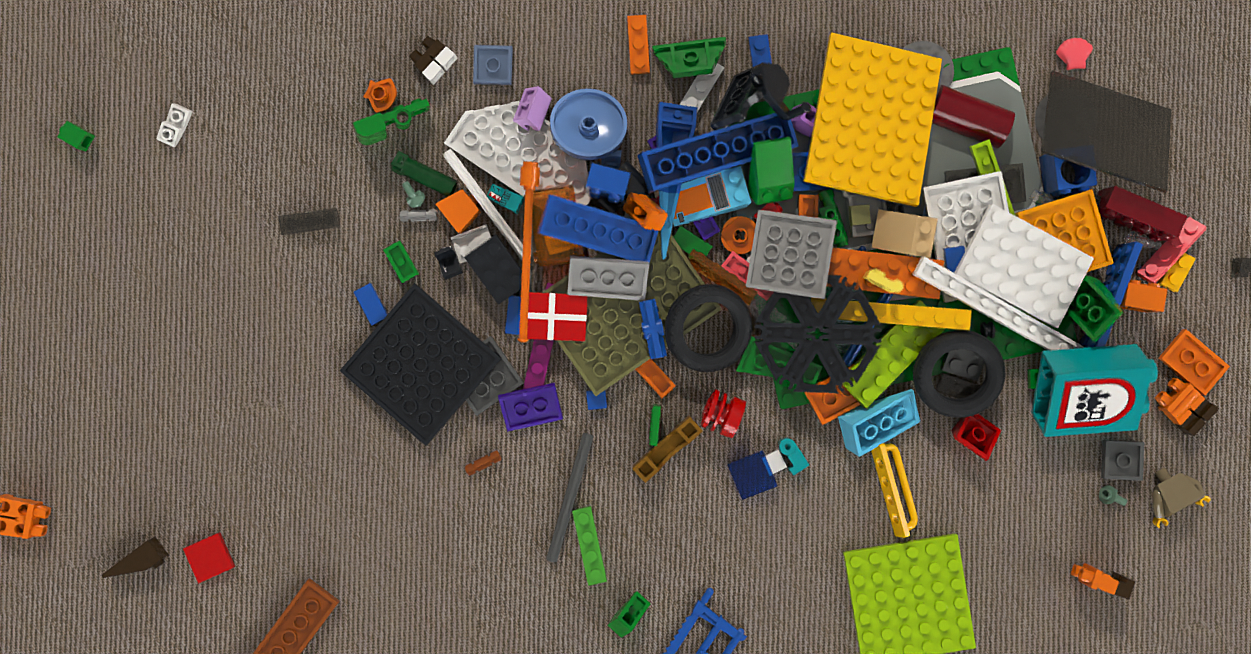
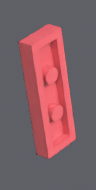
[721,251,773,301]

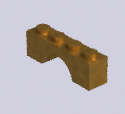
[632,415,703,483]

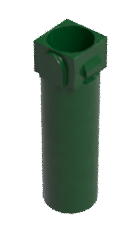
[391,151,458,197]

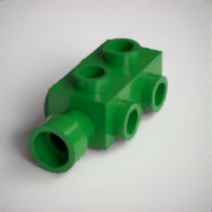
[818,189,849,248]

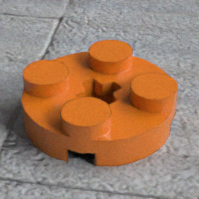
[721,216,756,254]

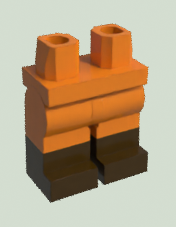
[1155,378,1219,436]
[1071,563,1136,600]

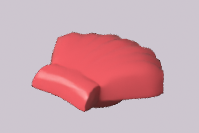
[1056,38,1093,70]

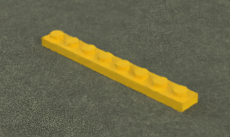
[811,298,971,330]

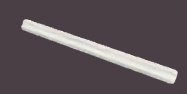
[443,149,531,260]

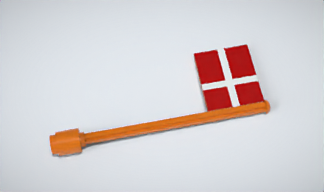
[517,162,587,343]

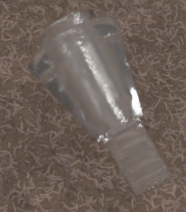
[1124,231,1162,249]

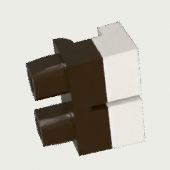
[409,36,458,85]

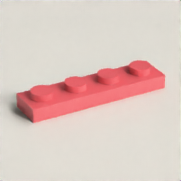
[1137,217,1206,283]

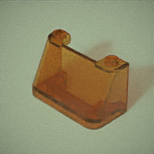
[524,184,585,267]

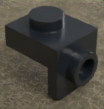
[434,246,463,280]

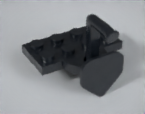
[710,62,811,131]

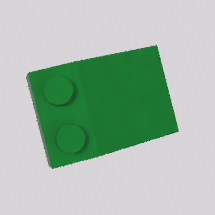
[748,137,795,205]
[1067,275,1123,342]

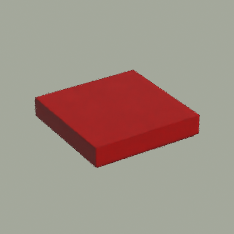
[183,532,235,584]

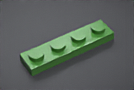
[572,506,607,586]

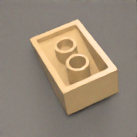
[871,209,938,258]

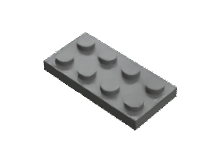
[567,256,649,301]

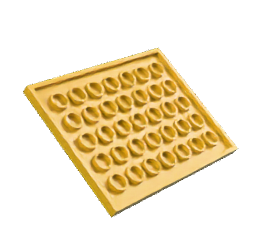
[803,32,942,207]

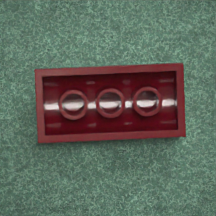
[932,85,1015,149]

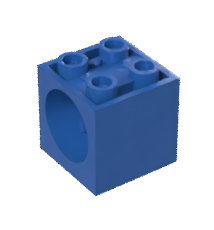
[1039,146,1097,197]

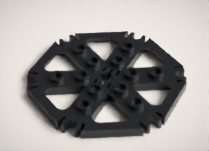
[754,275,882,393]

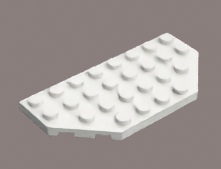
[444,101,592,211]

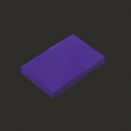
[498,382,563,432]

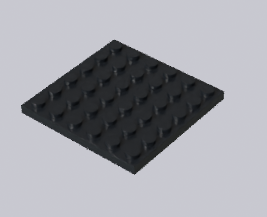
[340,283,502,446]

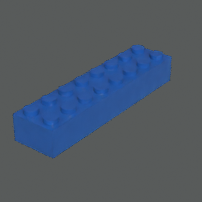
[637,113,799,193]

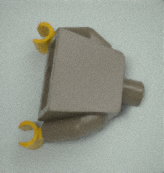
[1152,468,1211,528]

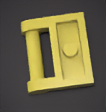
[863,269,903,293]

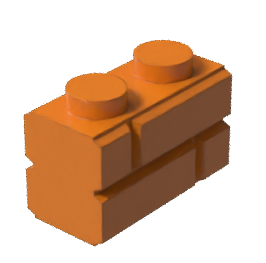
[623,193,668,231]

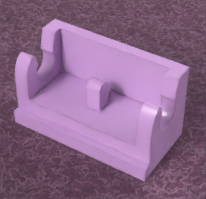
[513,86,552,131]

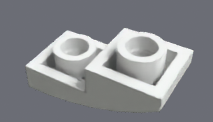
[156,103,193,147]

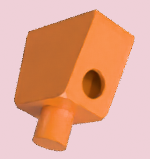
[436,189,481,234]

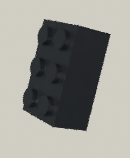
[464,234,530,305]

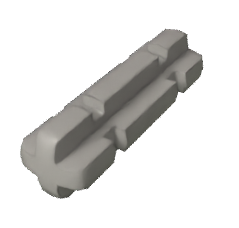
[399,209,438,222]

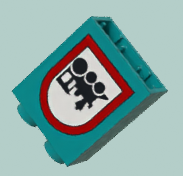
[1031,344,1158,437]

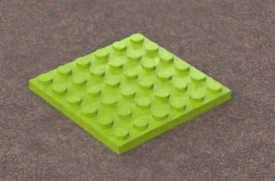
[843,533,976,654]

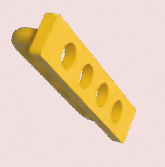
[871,443,918,538]

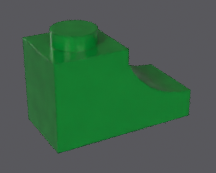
[607,591,651,638]

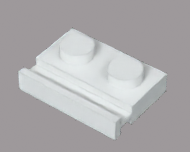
[450,224,491,264]

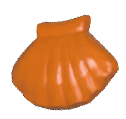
[363,78,397,113]

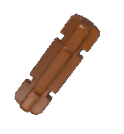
[465,450,501,476]

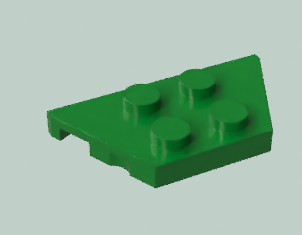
[652,37,726,78]

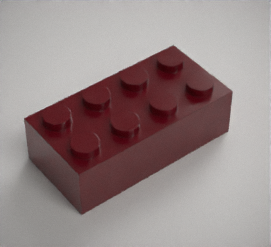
[1095,186,1187,242]

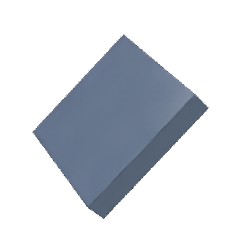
[473,45,513,85]

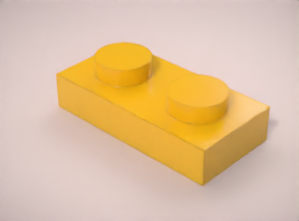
[1158,253,1196,292]

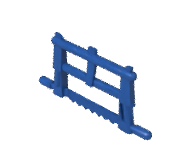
[662,588,747,654]

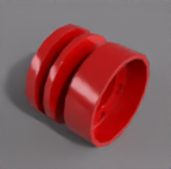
[701,389,746,439]

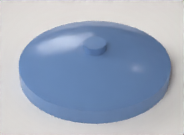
[550,89,627,160]

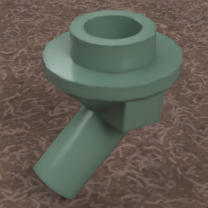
[402,181,425,208]
[1099,485,1128,506]

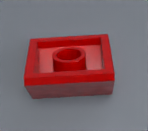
[951,414,1002,461]

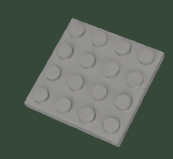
[746,210,837,299]

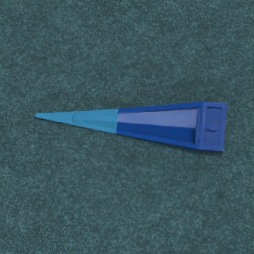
[656,102,697,260]

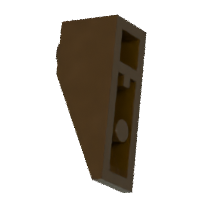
[101,537,169,578]

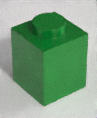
[57,121,96,152]

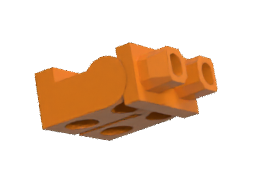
[0,494,51,539]

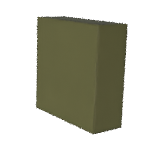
[848,204,871,226]

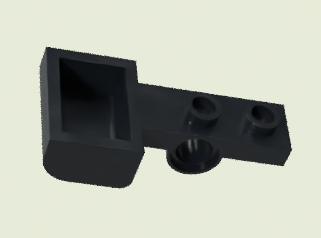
[593,161,650,214]

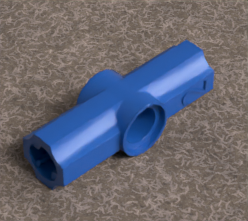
[639,299,667,359]

